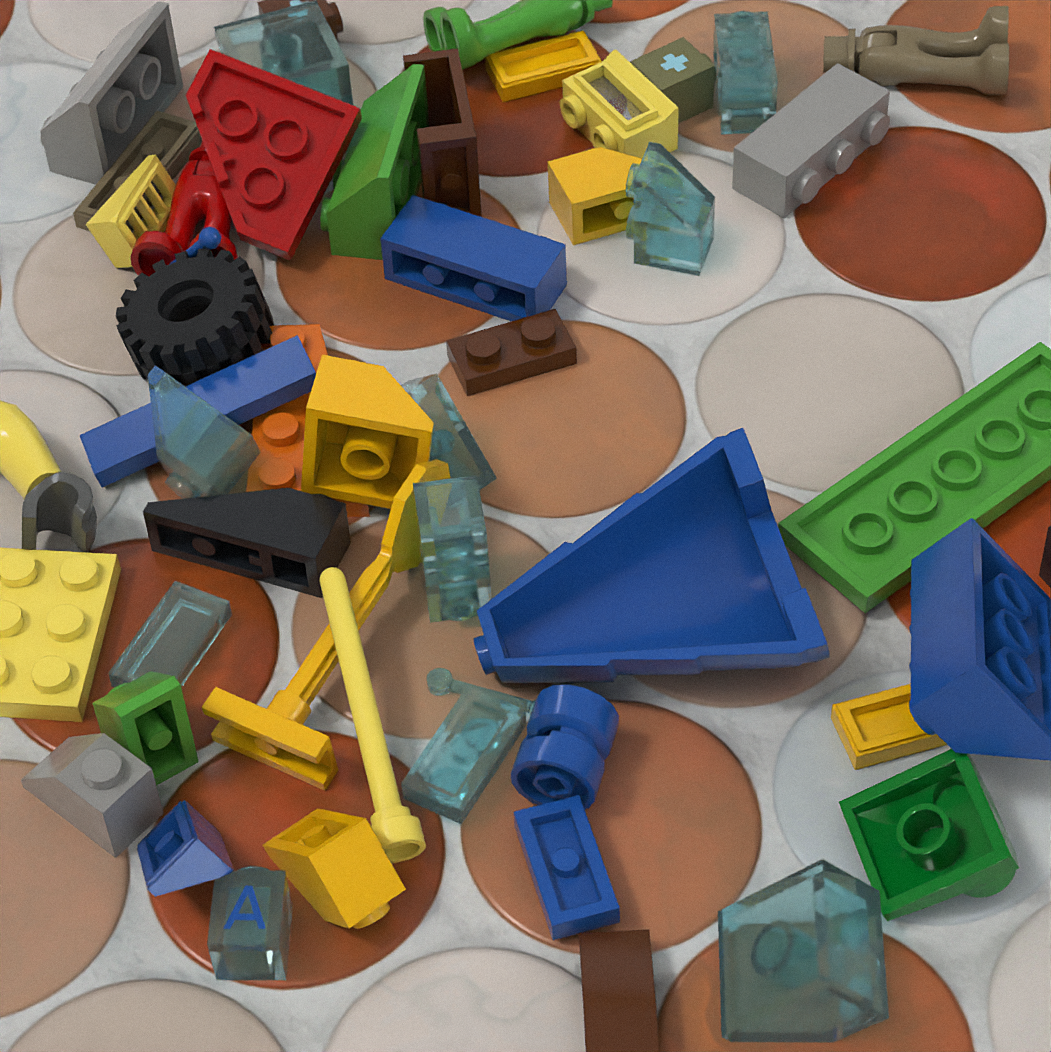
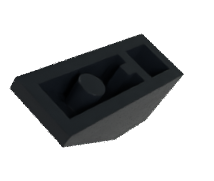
[143,488,351,598]

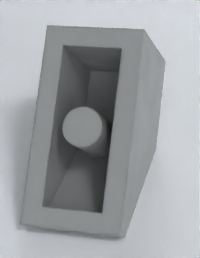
[21,733,164,858]

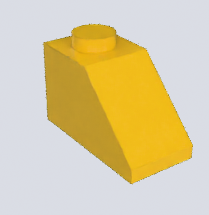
[548,147,677,245]
[263,808,406,929]

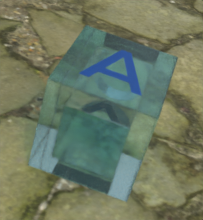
[207,866,293,980]

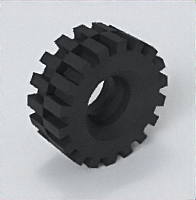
[115,249,274,393]

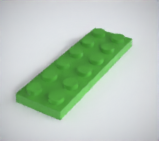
[778,342,1051,614]

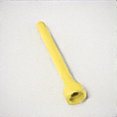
[320,567,426,864]

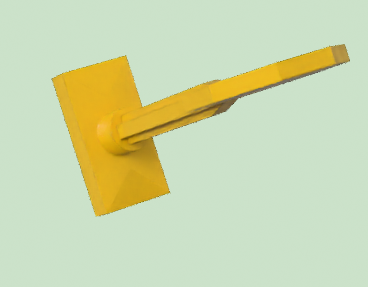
[201,459,452,791]

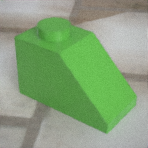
[93,671,199,786]

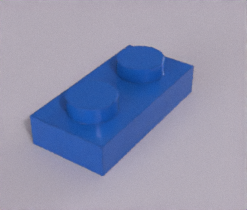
[513,795,620,940]

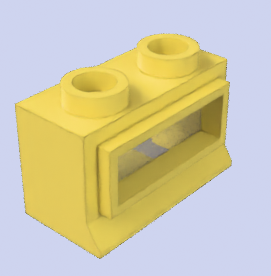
[560,49,679,161]

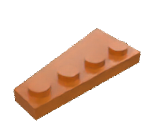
[246,324,370,517]

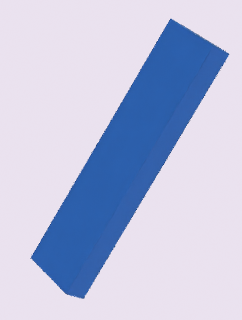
[79,335,316,488]

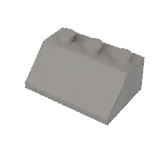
[40,1,183,185]

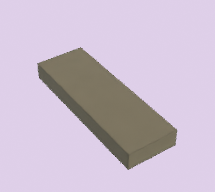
[73,110,202,232]

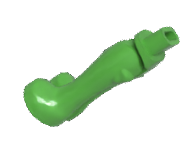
[423,0,613,70]

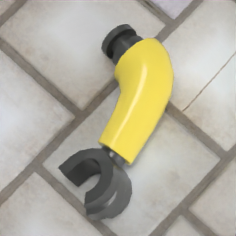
[0,400,97,553]

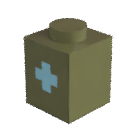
[630,37,717,124]

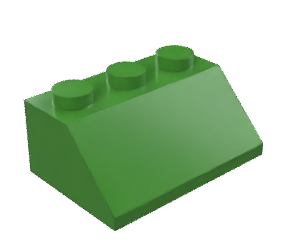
[320,64,429,260]

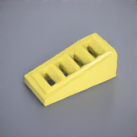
[85,154,176,268]

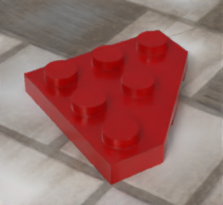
[185,49,362,261]

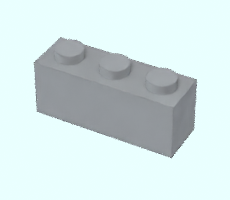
[732,63,890,218]

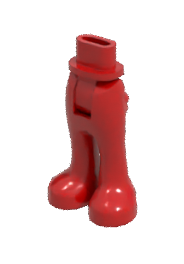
[130,141,238,277]

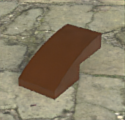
[579,929,660,1052]

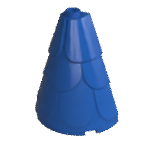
[473,428,830,683]

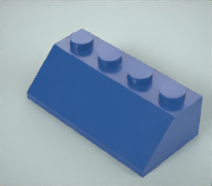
[909,518,1051,761]

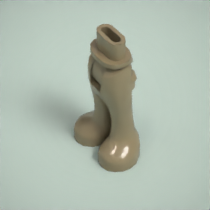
[823,6,1009,96]

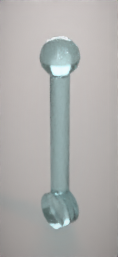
[426,668,536,715]

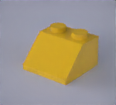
[301,355,434,509]

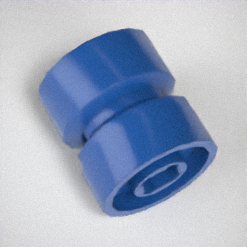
[511,684,619,810]

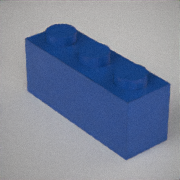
[380,195,567,321]

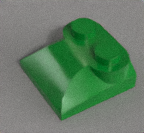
[839,749,1020,921]

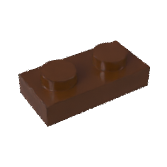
[446,309,577,396]

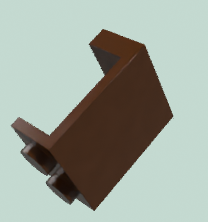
[403,48,482,217]

